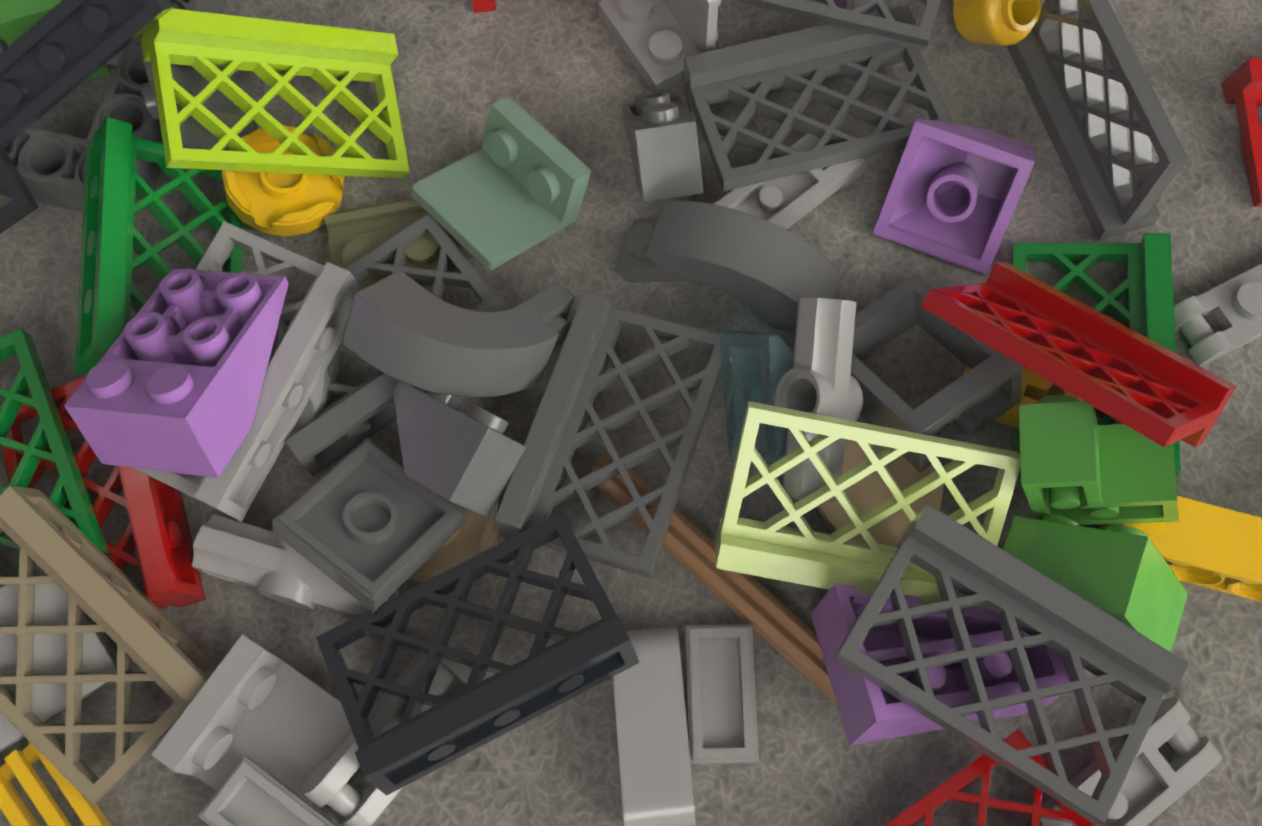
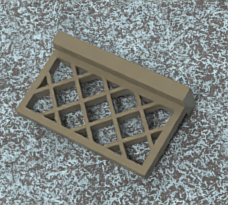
[0,486,218,805]

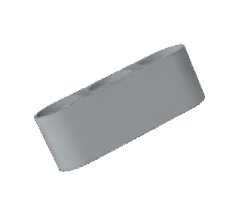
[613,627,696,826]

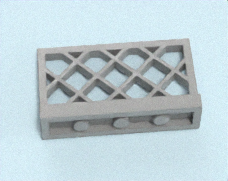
[134,221,363,522]

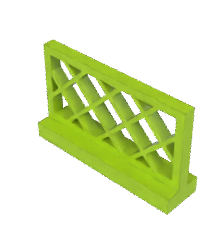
[141,8,410,179]

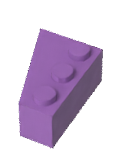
[811,583,1070,746]

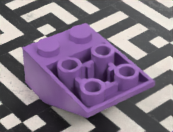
[64,269,289,478]

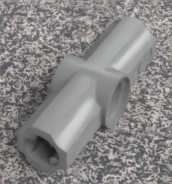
[774,298,863,502]
[192,514,399,618]

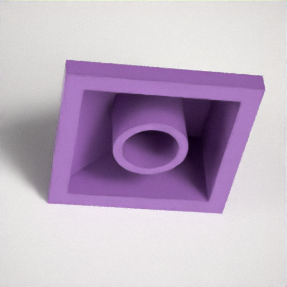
[873,118,1036,275]

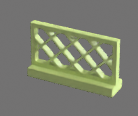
[715,401,1021,609]

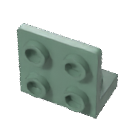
[411,96,592,270]

